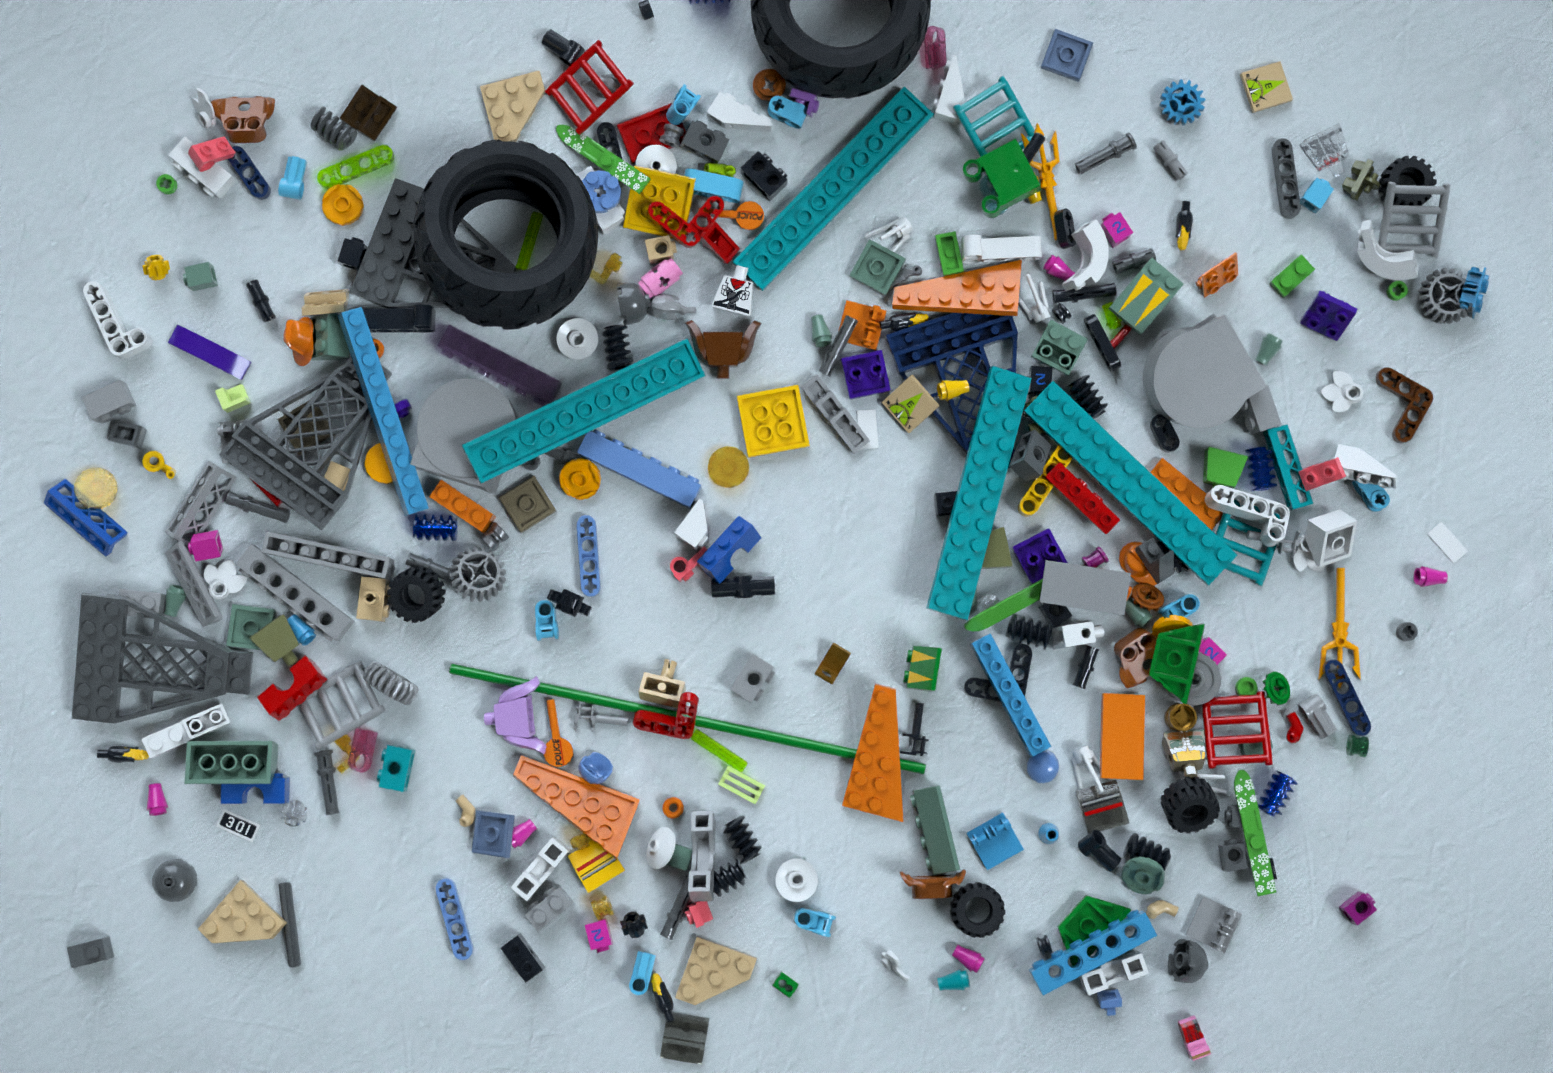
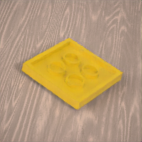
[623,165,696,238]
[737,385,810,458]

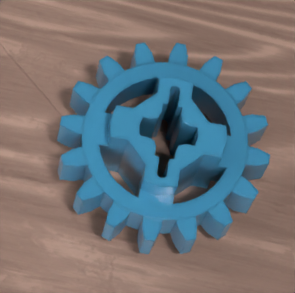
[1159,79,1205,126]

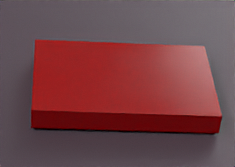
[617,103,686,164]

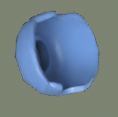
[1027,750,1059,784]
[578,752,613,784]

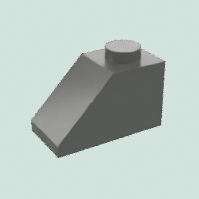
[67,936,114,968]

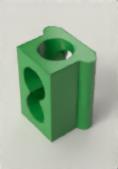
[772,972,799,998]

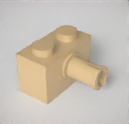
[356,576,390,622]
[638,659,686,709]

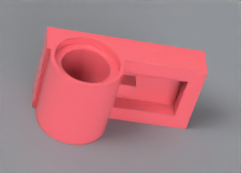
[188,136,236,172]
[1298,457,1346,491]
[670,546,707,582]
[685,901,713,928]

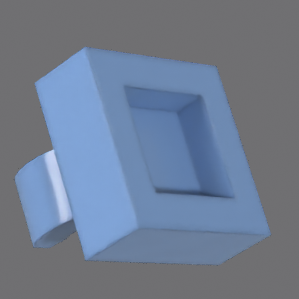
[1097,989,1122,1016]

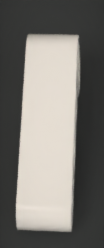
[960,234,1042,264]
[83,281,153,359]
[1205,485,1290,547]

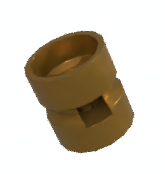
[1164,703,1197,731]

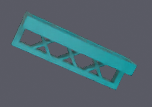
[1263,424,1314,511]

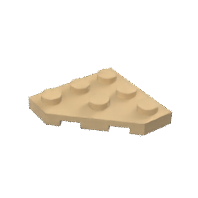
[480,71,545,142]
[198,880,287,944]
[675,936,757,1005]

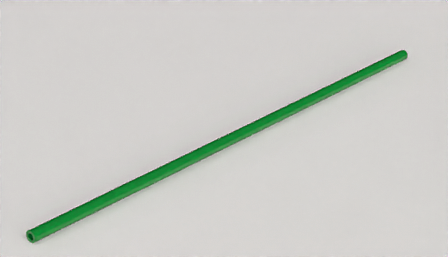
[449,664,926,775]

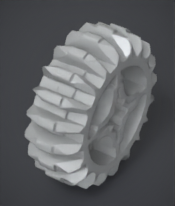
[1418,268,1472,324]
[449,546,506,603]
[362,662,419,705]

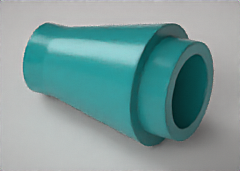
[937,969,970,991]

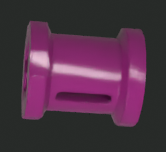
[1081,546,1109,568]

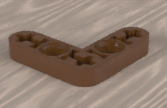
[1375,367,1433,444]

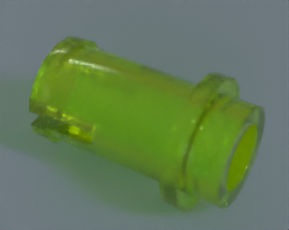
[1101,302,1122,330]

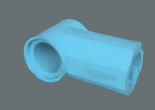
[278,156,307,200]
[629,951,656,995]

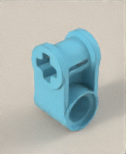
[666,84,701,125]
[767,96,808,129]
[1352,480,1390,512]
[1157,594,1200,619]
[535,600,559,641]
[794,908,836,937]

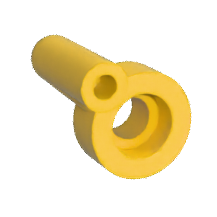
[142,450,176,479]

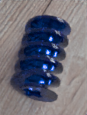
[1245,447,1277,492]
[413,514,458,541]
[1258,770,1298,818]

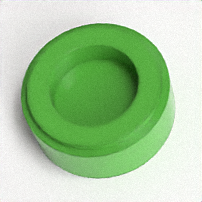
[1235,677,1258,696]

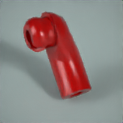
[1286,711,1304,744]

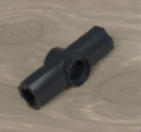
[711,576,775,598]

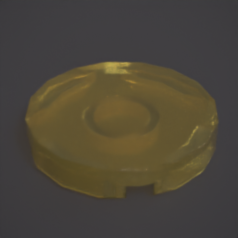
[708,446,749,488]
[74,468,118,509]

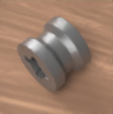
[659,124,684,148]

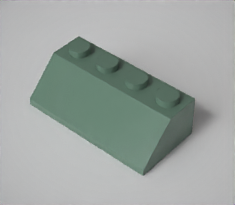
[184,741,278,784]
[910,784,960,874]

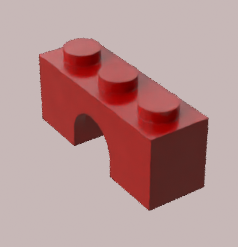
[257,655,328,721]

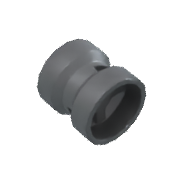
[480,522,509,551]

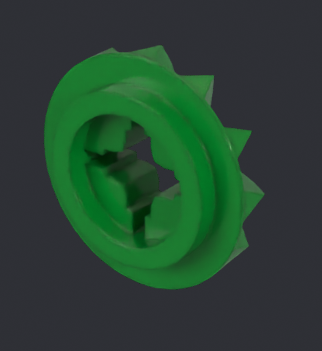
[1262,672,1290,706]

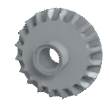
[1170,652,1222,705]

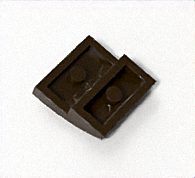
[339,85,397,141]

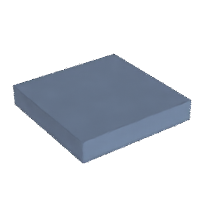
[1041,29,1094,82]
[472,810,515,858]

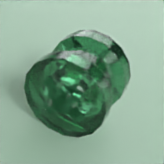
[1346,735,1369,757]

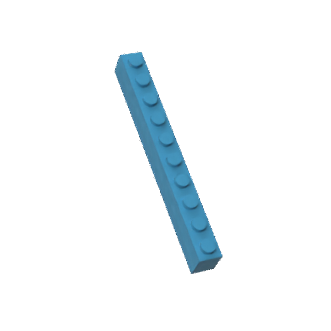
[338,307,429,516]

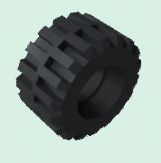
[1378,155,1437,206]
[387,566,446,623]
[1161,776,1220,834]
[950,882,1005,938]

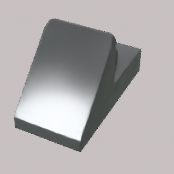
[108,421,147,449]
[1135,537,1174,584]

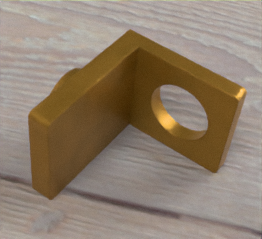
[814,643,851,685]

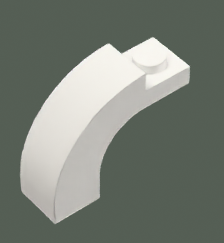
[1062,219,1109,291]
[1357,220,1418,280]

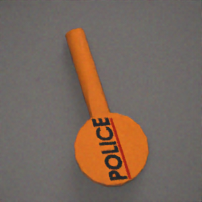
[698,201,764,230]
[544,699,573,767]

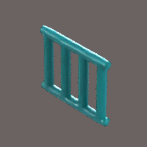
[953,76,1035,157]
[1216,500,1280,586]

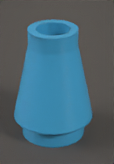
[287,614,316,646]
[1038,823,1059,844]

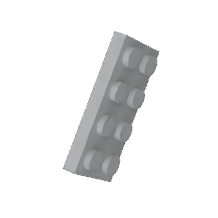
[1039,560,1131,615]

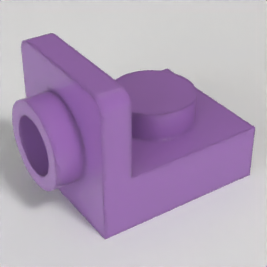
[790,88,820,118]

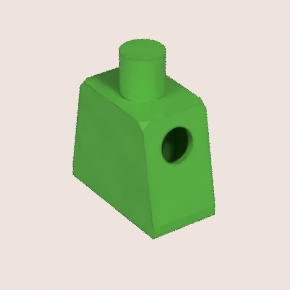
[1203,447,1248,488]

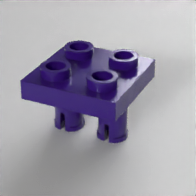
[1300,291,1358,341]
[841,350,891,400]
[1011,528,1068,584]

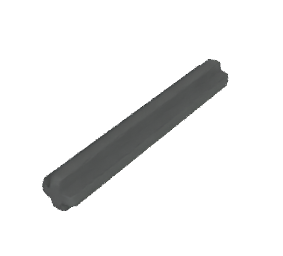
[279,882,301,967]

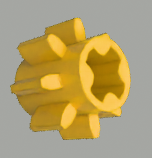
[142,255,170,280]

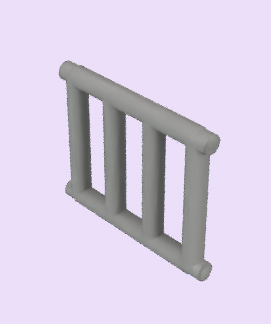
[1378,182,1450,257]
[299,661,386,750]

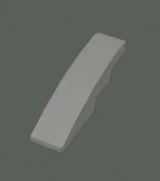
[800,374,870,454]

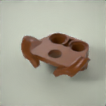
[211,96,275,143]
[1114,628,1157,688]
[900,869,966,899]

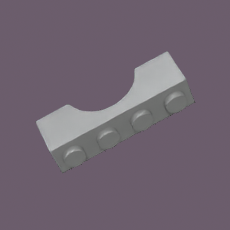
[688,811,716,901]

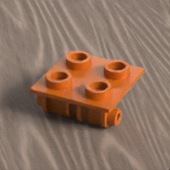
[1195,252,1238,298]
[838,300,886,350]

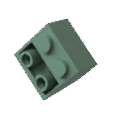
[310,313,349,361]
[1031,320,1088,376]

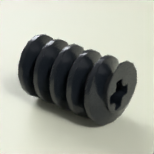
[602,325,632,370]
[1067,375,1108,419]
[1005,613,1052,650]
[722,815,762,864]
[1123,833,1171,871]
[713,859,747,900]

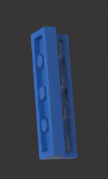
[44,479,128,557]

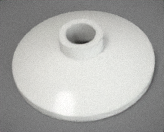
[635,145,677,174]
[557,318,598,360]
[646,827,676,869]
[776,859,818,902]

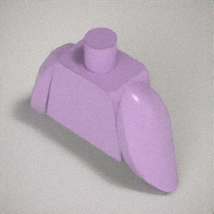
[484,676,547,754]

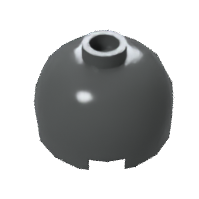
[617,283,651,325]
[152,859,197,902]
[1168,939,1208,983]

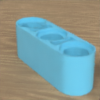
[684,168,744,203]

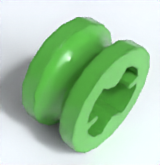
[156,174,177,195]
[1386,281,1408,301]

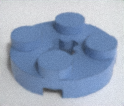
[582,171,621,213]

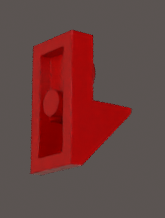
[700,221,740,264]

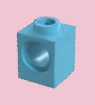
[1300,178,1334,214]

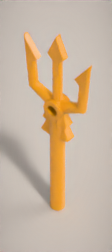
[1021,123,1060,241]
[1318,568,1361,689]

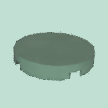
[1122,857,1165,895]

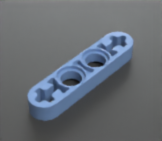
[577,515,601,597]
[436,878,474,960]

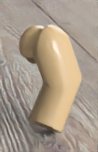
[455,795,475,827]
[1146,900,1179,919]

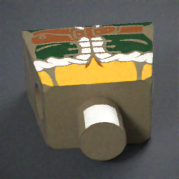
[1162,729,1205,779]

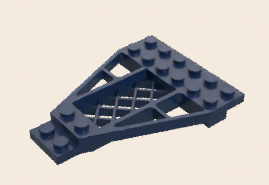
[885,313,1018,469]

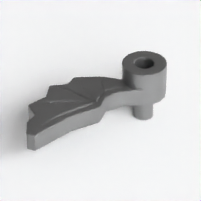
[892,265,922,287]

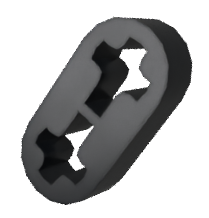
[1054,208,1076,249]
[1150,414,1180,453]

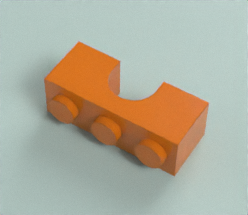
[429,480,496,533]

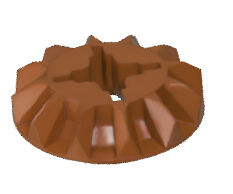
[753,69,786,102]
[1131,583,1164,612]

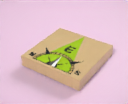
[1240,61,1293,113]
[882,375,940,434]

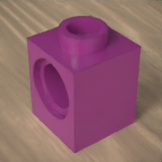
[1339,891,1377,926]

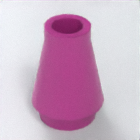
[1043,255,1075,281]
[1413,566,1448,587]
[147,783,168,816]
[511,819,537,849]
[952,945,985,973]

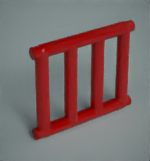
[545,40,634,135]
[1202,691,1273,769]

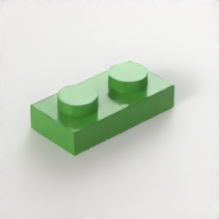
[935,231,964,277]
[1270,254,1315,298]

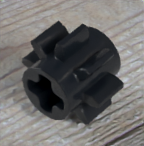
[620,912,648,938]

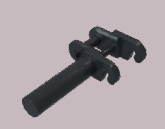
[900,703,929,756]

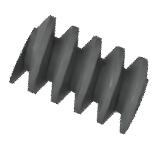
[310,106,357,151]

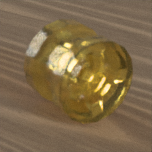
[590,895,614,921]

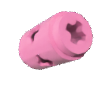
[638,257,683,299]

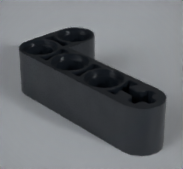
[362,304,436,333]

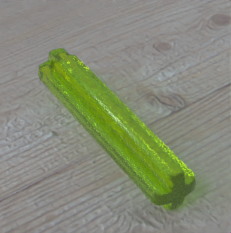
[516,212,543,270]
[691,729,748,772]

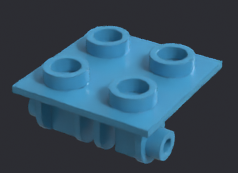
[1459,267,1489,319]
[966,812,1024,870]

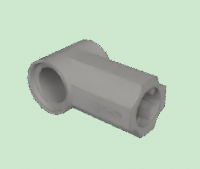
[1298,694,1337,739]

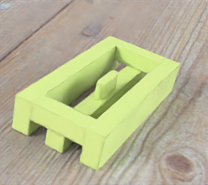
[718,766,765,804]

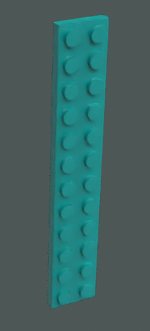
[733,86,934,291]
[461,338,706,484]
[926,366,1032,620]
[1023,381,1237,586]

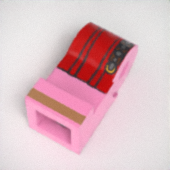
[1178,1015,1211,1061]

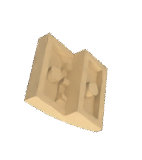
[301,289,349,316]

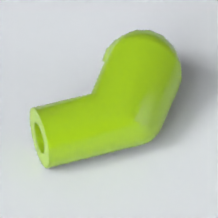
[704,163,736,177]

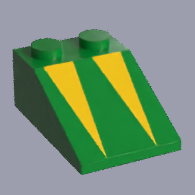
[903,646,942,692]

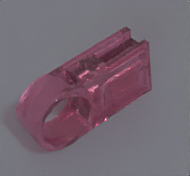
[924,26,947,70]
[348,728,378,773]

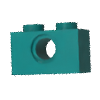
[377,745,416,792]

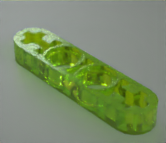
[317,145,395,189]

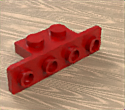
[1045,462,1120,534]

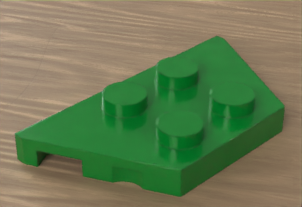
[1149,623,1205,704]
[1057,895,1132,966]

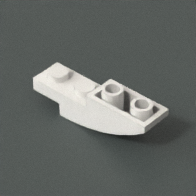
[142,703,230,759]

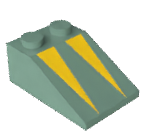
[1109,258,1184,335]

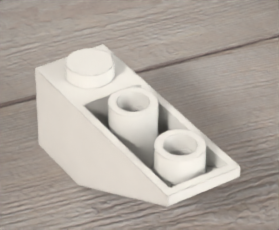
[932,55,965,125]
[707,92,772,132]
[1335,444,1397,489]

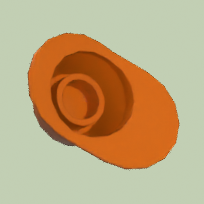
[283,317,313,366]
[1119,542,1157,586]

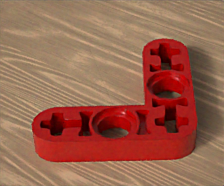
[647,196,724,248]
[633,692,699,739]

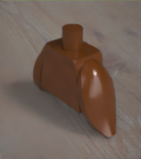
[685,320,762,379]

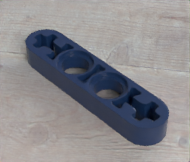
[1323,659,1371,736]

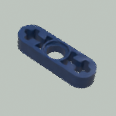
[228,146,271,200]

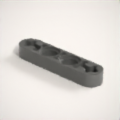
[1272,138,1301,219]

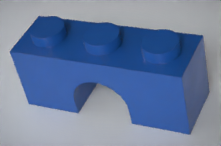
[697,516,762,584]
[221,773,290,804]

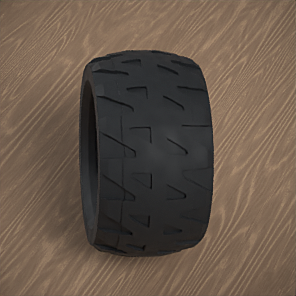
[751,0,931,99]
[413,139,598,330]

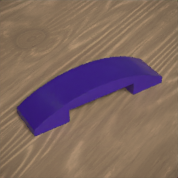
[168,324,251,380]

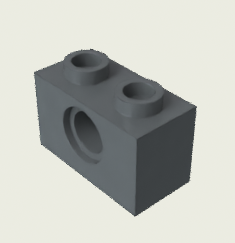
[679,120,730,163]
[1009,430,1052,482]

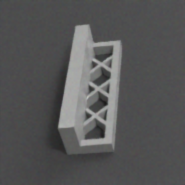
[165,461,237,546]
[165,541,223,627]

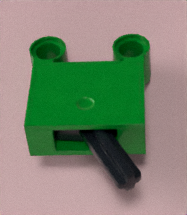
[963,132,1045,218]

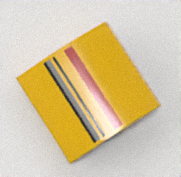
[568,840,625,893]

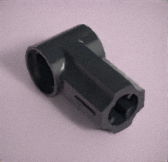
[541,29,585,66]
[1078,830,1122,872]

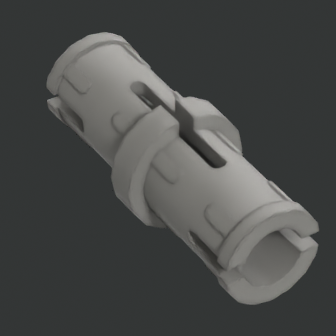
[1153,140,1188,181]

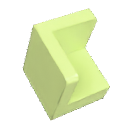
[215,384,251,413]

